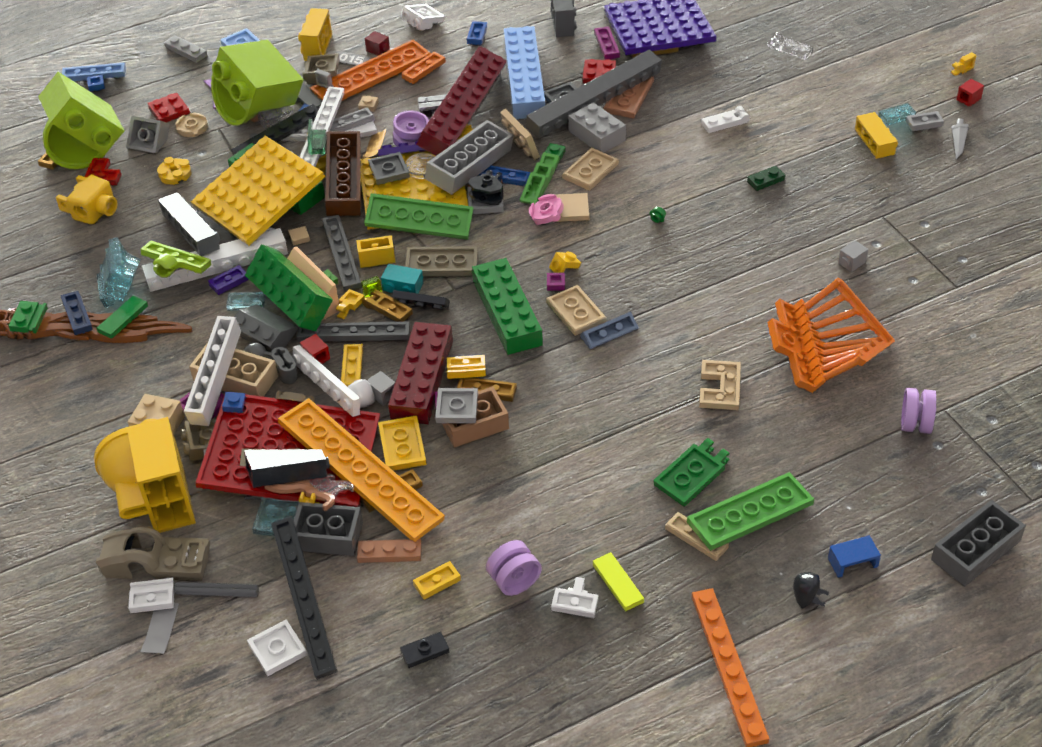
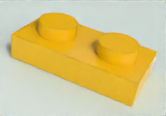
[413,561,461,600]

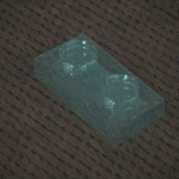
[878,103,916,126]
[226,292,266,311]

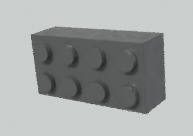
[931,500,1026,587]

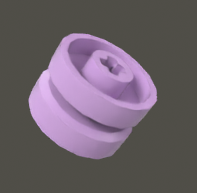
[393,111,429,147]
[901,388,936,434]
[486,540,542,596]

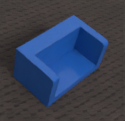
[828,535,881,578]

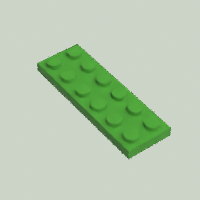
[364,193,474,240]
[687,472,814,551]

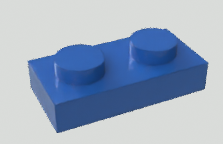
[467,21,487,45]

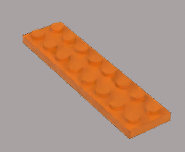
[310,39,431,101]

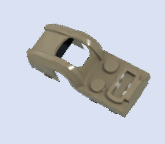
[96,526,210,581]

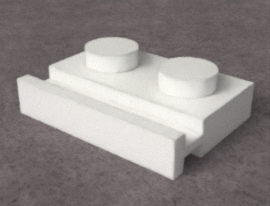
[128,578,175,613]

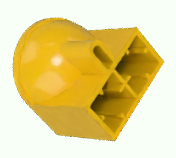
[94,417,196,533]

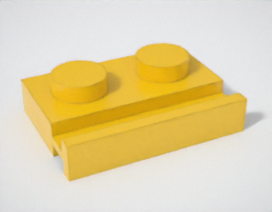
[447,355,486,379]

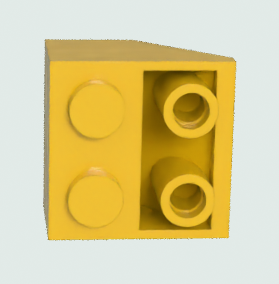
[356,235,396,268]

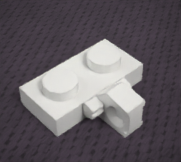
[551,577,599,618]

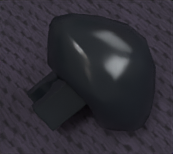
[793,572,829,609]

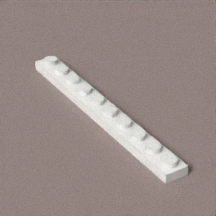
[300,86,344,167]

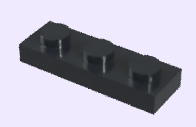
[392,290,450,310]

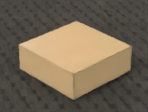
[288,226,310,246]

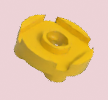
[157,157,192,185]

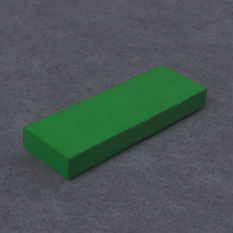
[97,295,148,339]

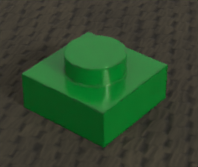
[545,143,566,162]

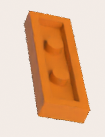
[401,52,446,84]

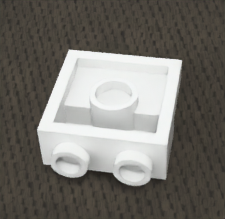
[401,4,445,31]

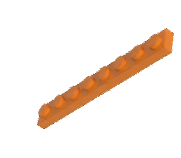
[692,588,769,747]

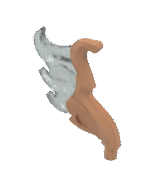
[265,474,354,511]

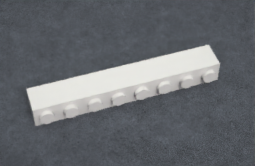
[142,228,288,292]

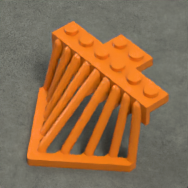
[767,278,895,393]

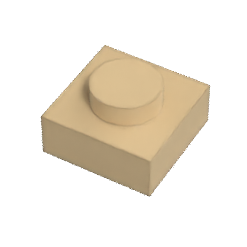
[358,96,379,112]

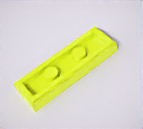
[593,552,644,611]

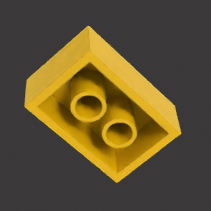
[298,8,332,61]

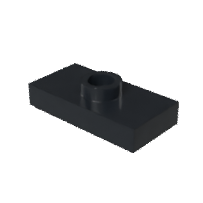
[400,631,450,669]

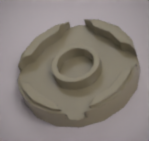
[276,391,315,403]

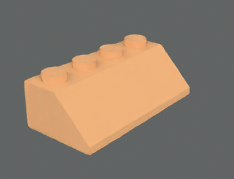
[287,246,339,321]

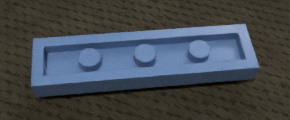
[62,62,126,81]

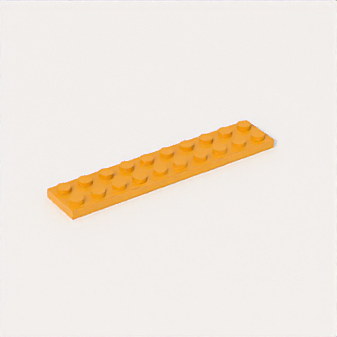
[278,398,445,542]

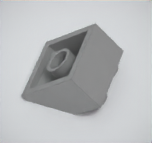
[126,116,170,154]

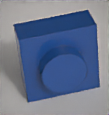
[87,75,105,91]
[222,392,246,413]

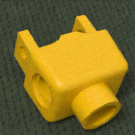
[56,174,118,225]

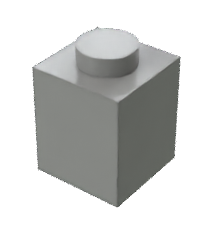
[838,240,868,272]
[367,371,395,406]

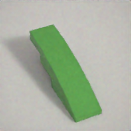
[520,152,560,204]

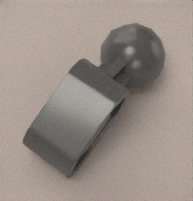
[244,342,298,384]

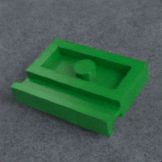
[9,301,48,333]

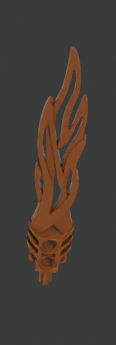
[0,308,193,343]

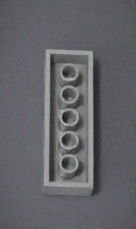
[425,120,514,194]

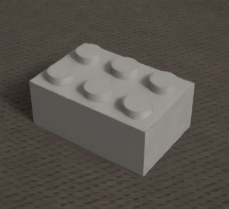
[568,102,626,153]

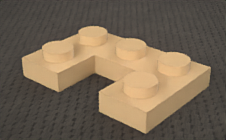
[699,360,741,410]

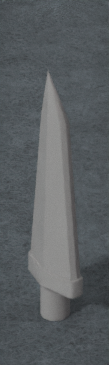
[951,118,969,159]

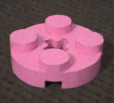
[529,194,564,225]

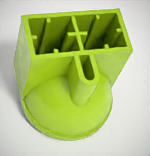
[211,39,304,126]
[38,72,125,169]

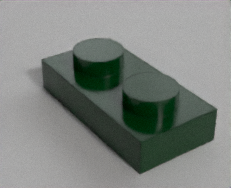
[747,166,785,191]

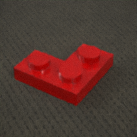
[84,158,122,186]

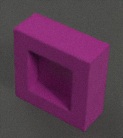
[547,273,565,291]

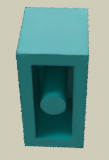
[381,264,424,294]

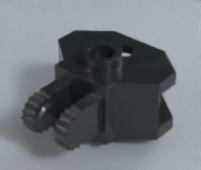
[468,170,504,205]

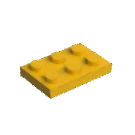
[378,416,427,471]

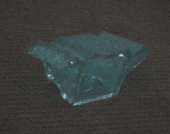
[97,237,141,307]

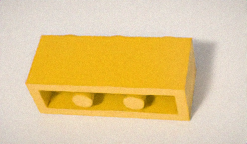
[855,112,898,159]

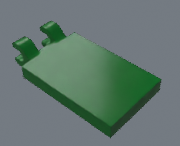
[653,438,730,507]

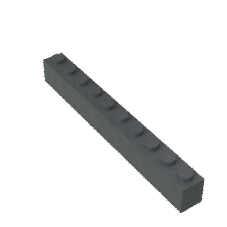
[526,50,662,139]

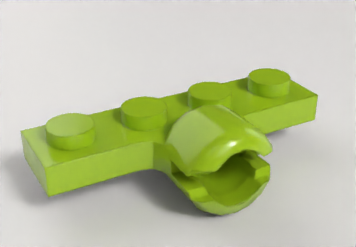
[140,241,211,278]

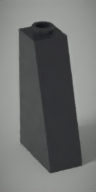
[245,450,330,488]

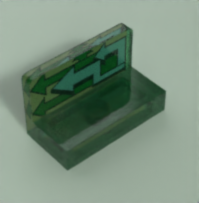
[307,119,327,154]

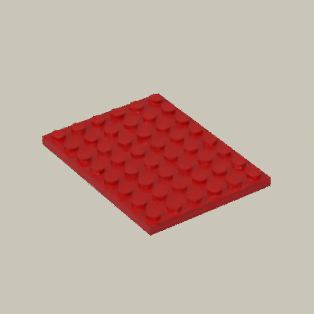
[195,391,380,507]

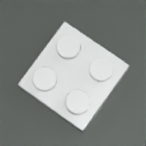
[247,619,307,676]

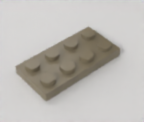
[405,246,478,276]

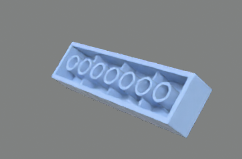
[504,26,545,119]

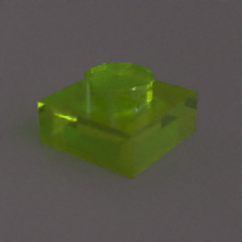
[361,275,382,298]

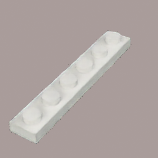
[292,345,360,417]

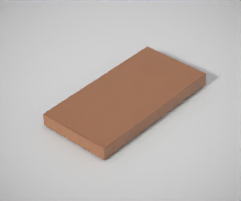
[603,77,654,119]

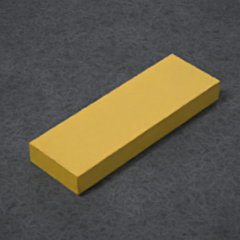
[341,344,363,387]

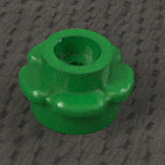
[649,207,666,223]

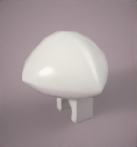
[348,379,375,408]

